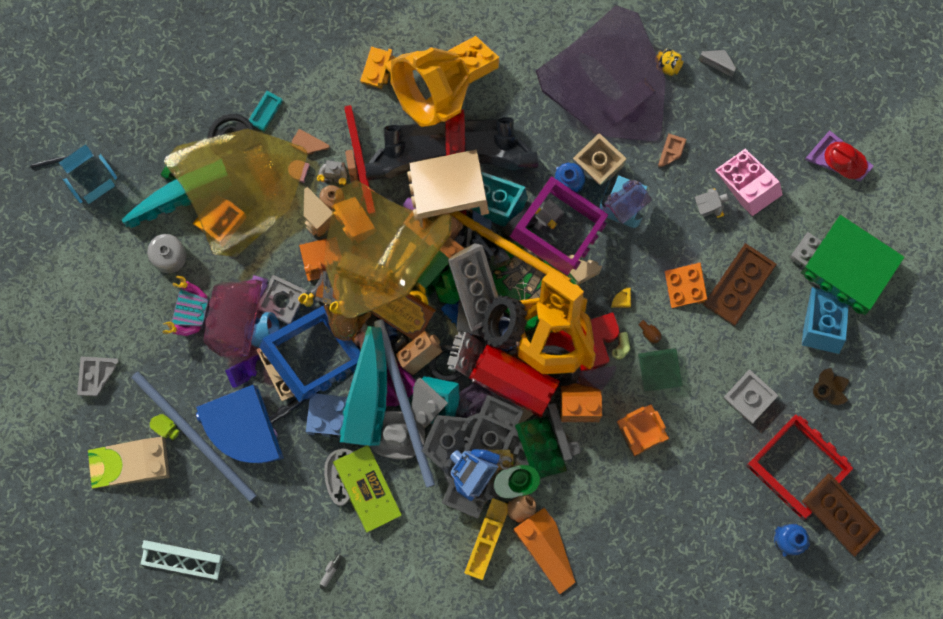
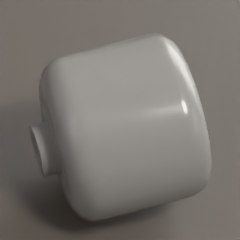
[147,234,186,273]

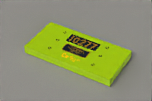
[333,445,402,533]

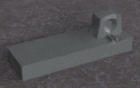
[547,403,581,463]

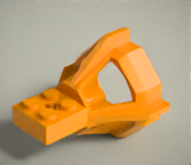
[385,36,499,127]
[516,270,596,374]

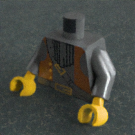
[298,261,355,314]

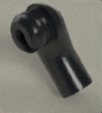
[391,334,409,353]

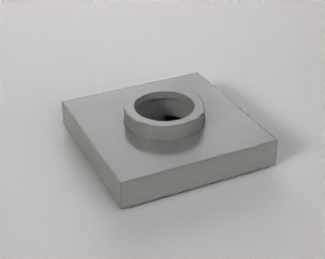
[256,275,308,325]

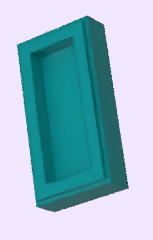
[249,91,283,132]

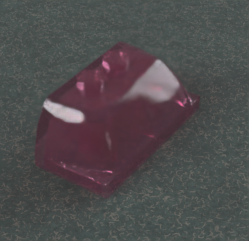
[203,279,263,358]

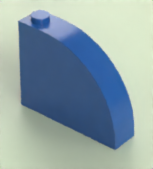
[196,385,284,463]

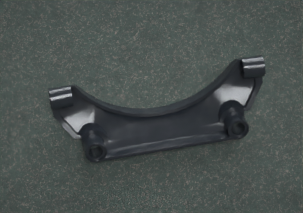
[365,117,538,180]

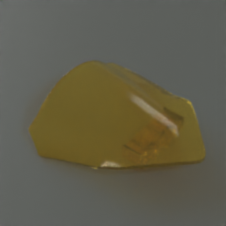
[164,129,307,257]
[324,180,452,318]

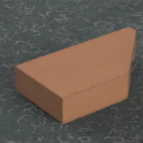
[290,129,330,155]
[658,134,686,168]
[345,150,360,189]

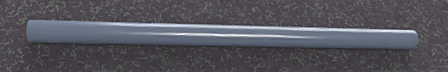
[374,319,435,488]
[132,371,257,502]

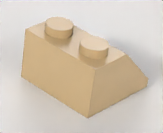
[573,133,626,185]
[304,187,336,237]

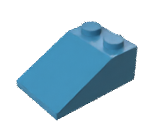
[802,287,849,354]

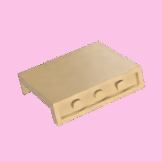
[407,149,489,228]

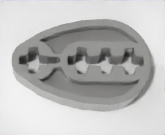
[324,449,353,506]

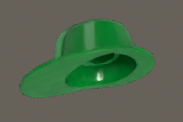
[494,465,540,498]

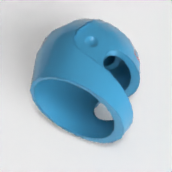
[245,312,280,348]

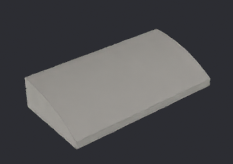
[448,244,504,331]

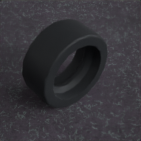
[501,210,537,243]
[429,345,463,382]

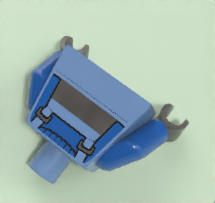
[450,449,512,509]

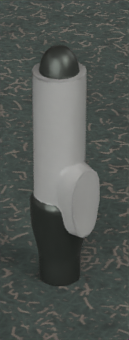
[320,554,343,589]

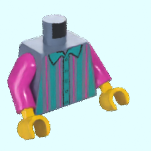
[162,276,219,336]

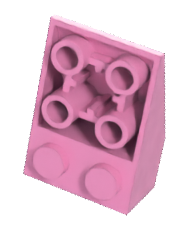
[715,149,783,216]

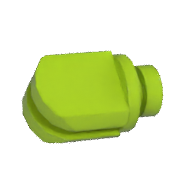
[150,414,180,440]

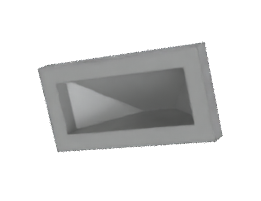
[699,50,736,77]

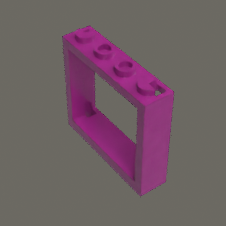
[510,176,608,276]

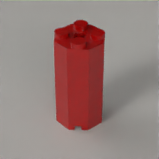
[469,344,560,417]

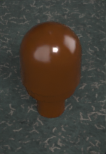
[638,320,662,344]

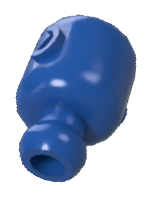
[555,162,585,193]
[774,524,810,557]

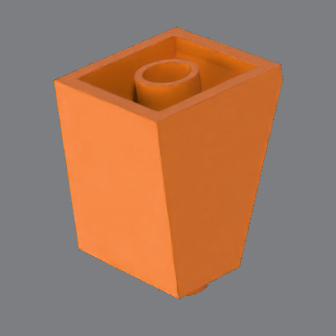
[560,384,602,422]

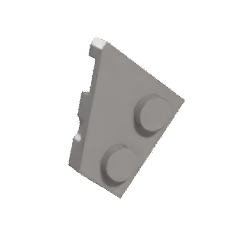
[77,356,119,397]
[411,378,448,428]

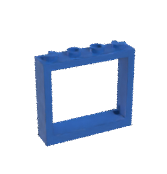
[259,305,360,402]

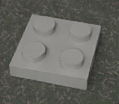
[723,369,778,424]

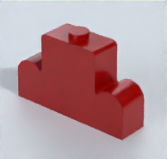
[545,312,619,375]

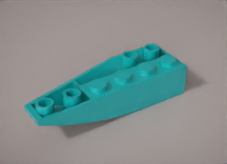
[122,160,232,228]
[340,326,387,446]

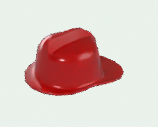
[824,141,868,179]

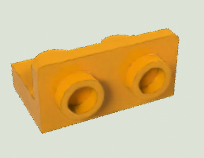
[360,47,395,89]

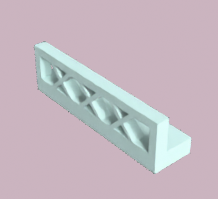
[141,540,223,580]

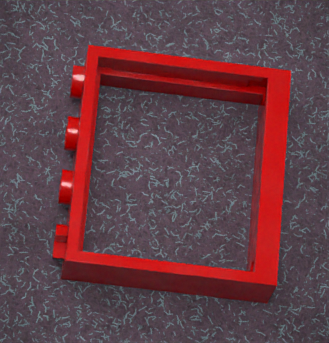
[746,414,853,520]

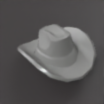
[371,411,425,460]

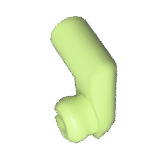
[612,332,630,360]

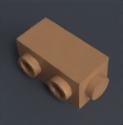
[396,331,442,375]

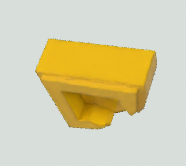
[611,288,631,308]

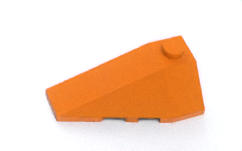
[513,508,575,594]

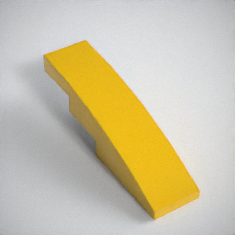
[464,498,508,580]

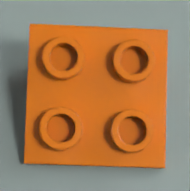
[299,236,345,281]
[665,262,708,308]

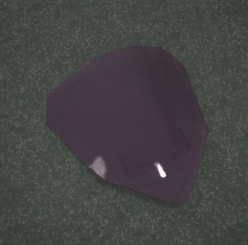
[536,5,665,141]

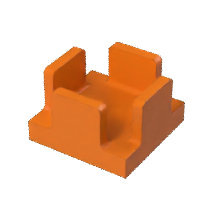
[617,404,669,456]

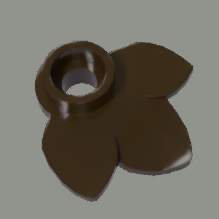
[813,368,849,405]

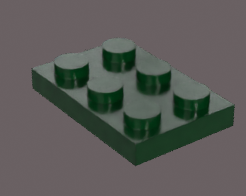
[515,416,567,479]

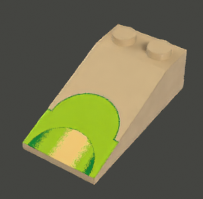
[88,437,170,489]

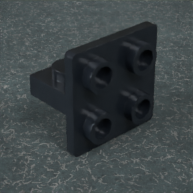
[470,230,510,278]

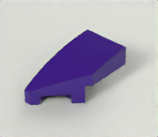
[225,354,260,388]

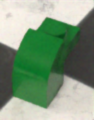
[435,266,460,304]

